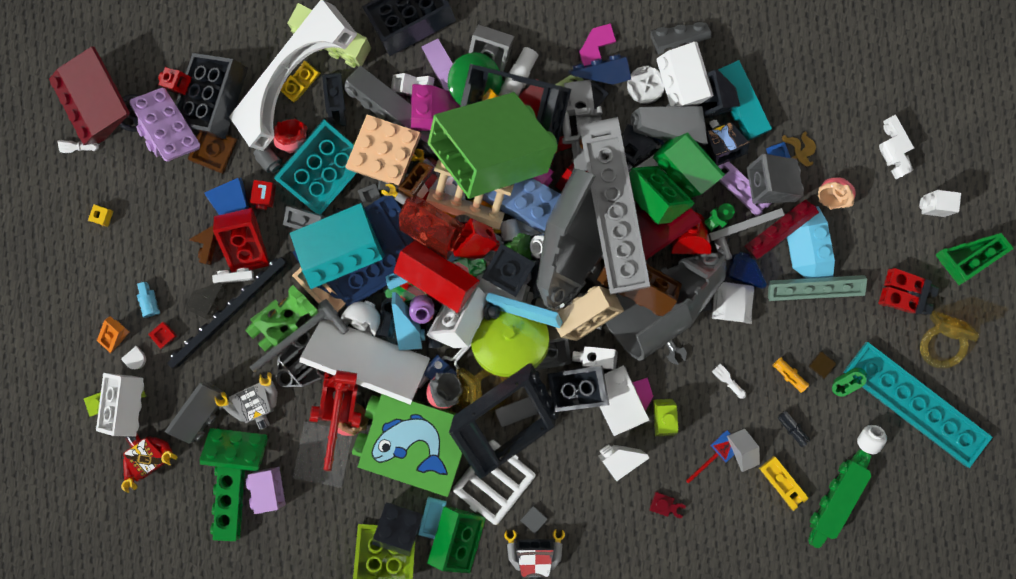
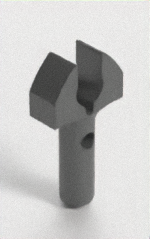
[666,340,687,365]

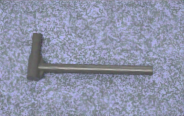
[250,299,349,373]

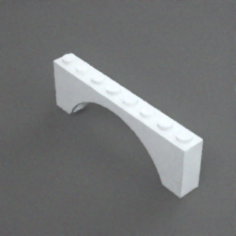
[229,0,357,151]

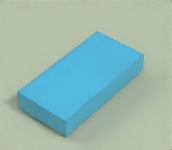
[418,497,447,539]

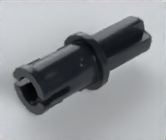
[778,411,811,447]

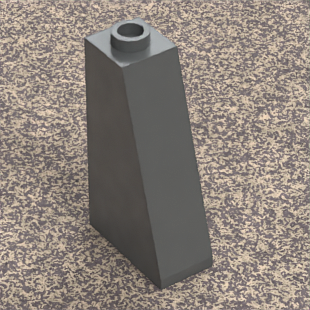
[631,106,708,147]

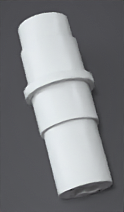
[498,47,539,96]

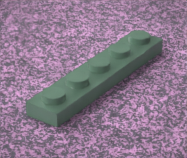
[768,275,867,301]

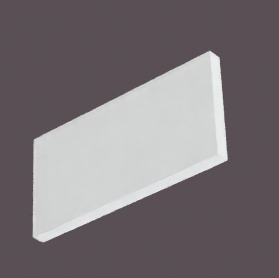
[299,318,430,405]

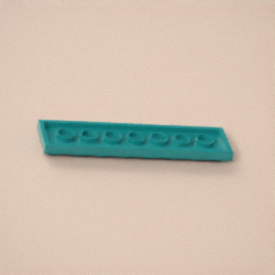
[843,342,993,468]

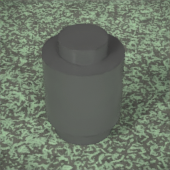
[253,146,281,173]

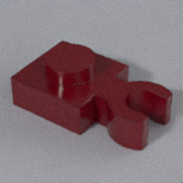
[649,491,686,518]

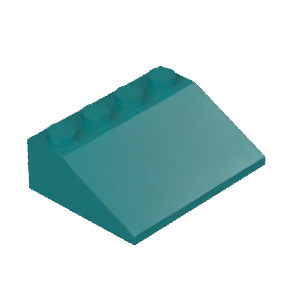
[274,119,356,215]
[290,203,385,289]

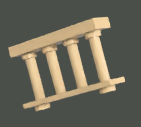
[425,159,514,229]

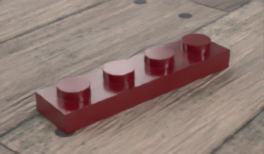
[745,199,819,260]

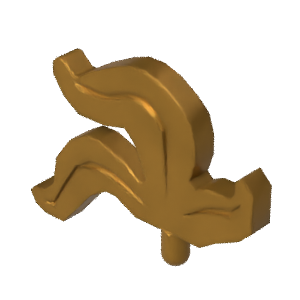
[782,131,816,167]

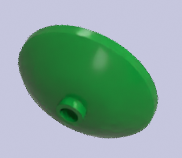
[448,52,502,105]

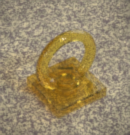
[920,311,979,368]
[457,368,509,418]

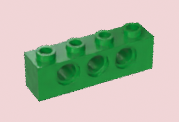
[210,466,245,541]

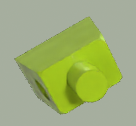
[653,399,678,436]

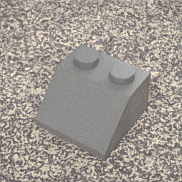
[469,24,514,72]

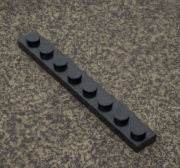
[167,257,289,369]

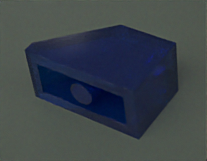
[726,252,767,289]

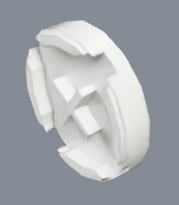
[627,66,665,104]

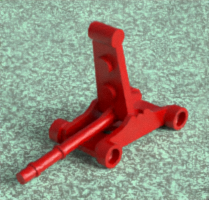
[309,370,361,471]

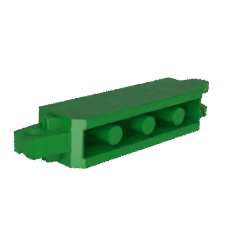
[808,449,871,548]

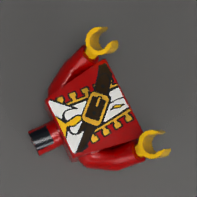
[121,433,177,493]

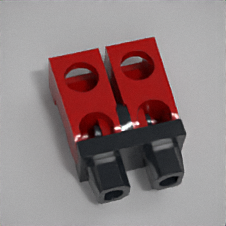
[878,268,939,315]

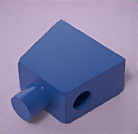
[205,178,250,215]

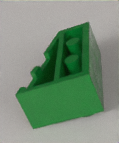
[936,233,1014,285]

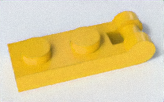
[759,456,808,511]

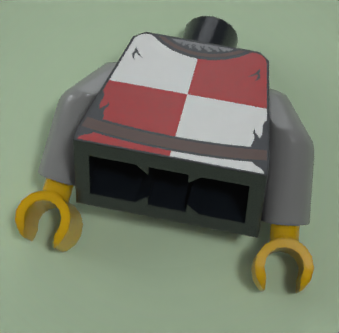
[504,529,565,579]

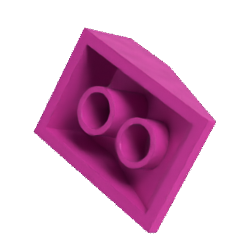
[411,84,460,131]

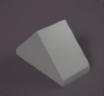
[727,428,760,472]

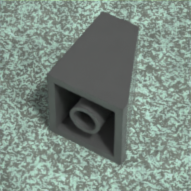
[747,154,804,204]

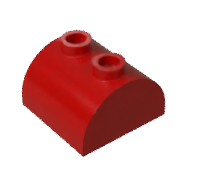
[670,212,711,254]

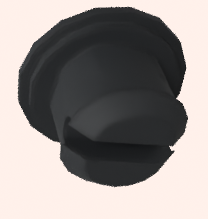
[483,303,500,320]

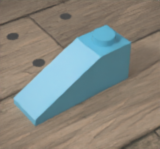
[392,292,426,350]

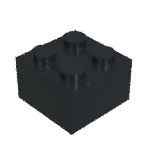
[372,502,423,557]

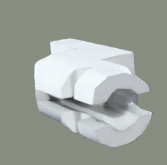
[879,115,914,179]

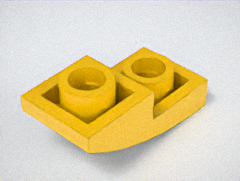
[280,61,321,102]

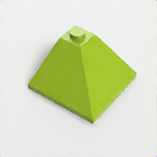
[353,524,415,579]

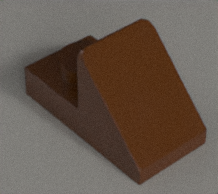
[189,226,217,265]

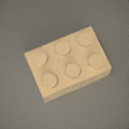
[556,286,624,341]

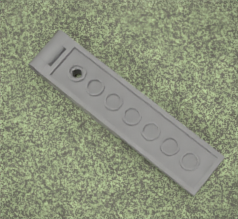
[579,117,650,294]

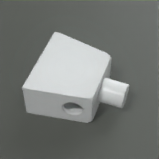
[572,347,618,370]

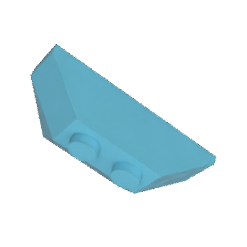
[787,206,835,279]

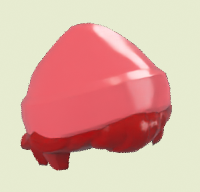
[273,119,308,153]

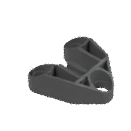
[276,331,325,387]

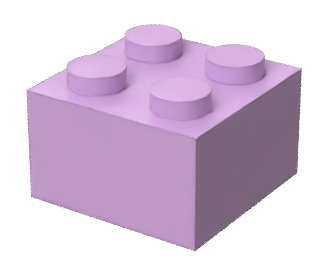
[246,467,286,514]

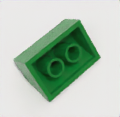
[653,132,725,198]
[629,166,694,224]
[428,507,486,573]

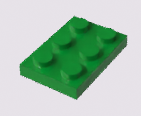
[199,428,268,471]

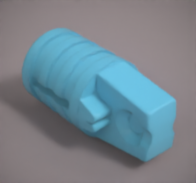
[137,282,160,318]

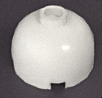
[341,301,380,336]

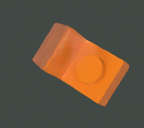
[97,316,130,353]

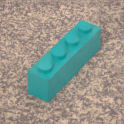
[718,60,772,141]

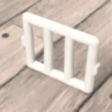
[453,440,536,525]

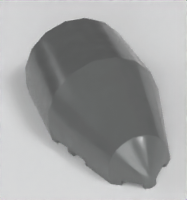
[537,168,636,311]
[605,249,727,361]

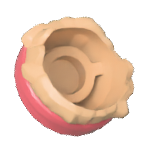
[818,177,856,210]

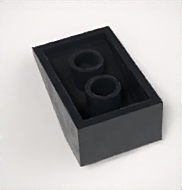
[548,366,610,412]

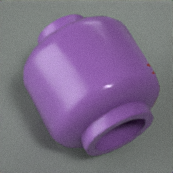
[409,295,434,324]

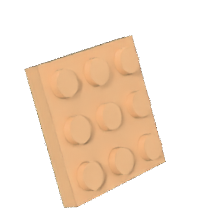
[346,115,421,187]

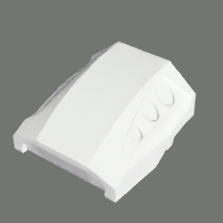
[712,282,754,324]

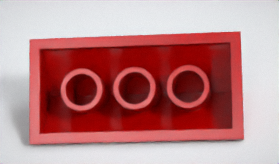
[394,240,480,314]

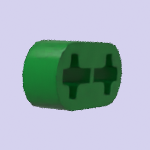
[832,368,867,397]

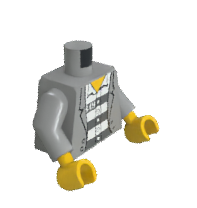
[215,372,278,430]

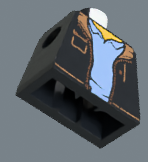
[706,120,750,166]

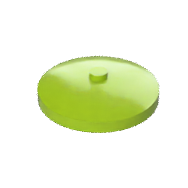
[471,311,549,377]

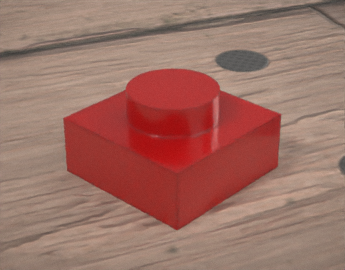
[148,322,177,349]

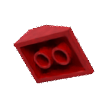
[213,208,269,273]

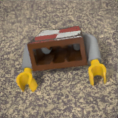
[381,149,439,209]

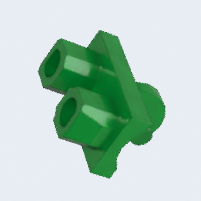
[704,203,735,231]

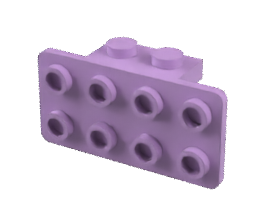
[130,88,200,161]

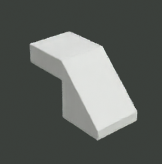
[391,73,434,96]

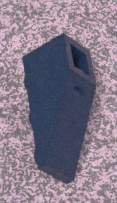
[568,54,632,84]

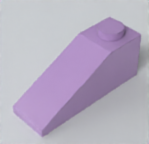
[422,39,453,91]

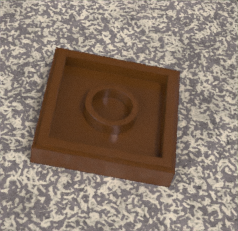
[187,126,238,174]

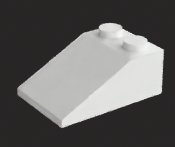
[599,365,650,436]

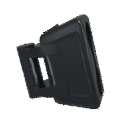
[621,124,657,166]

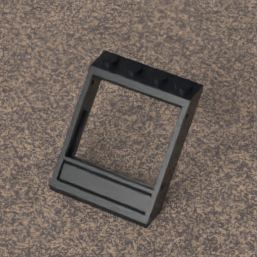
[460,64,572,165]
[449,363,559,478]

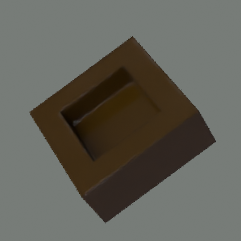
[808,352,836,379]

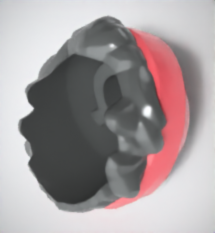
[427,373,463,410]

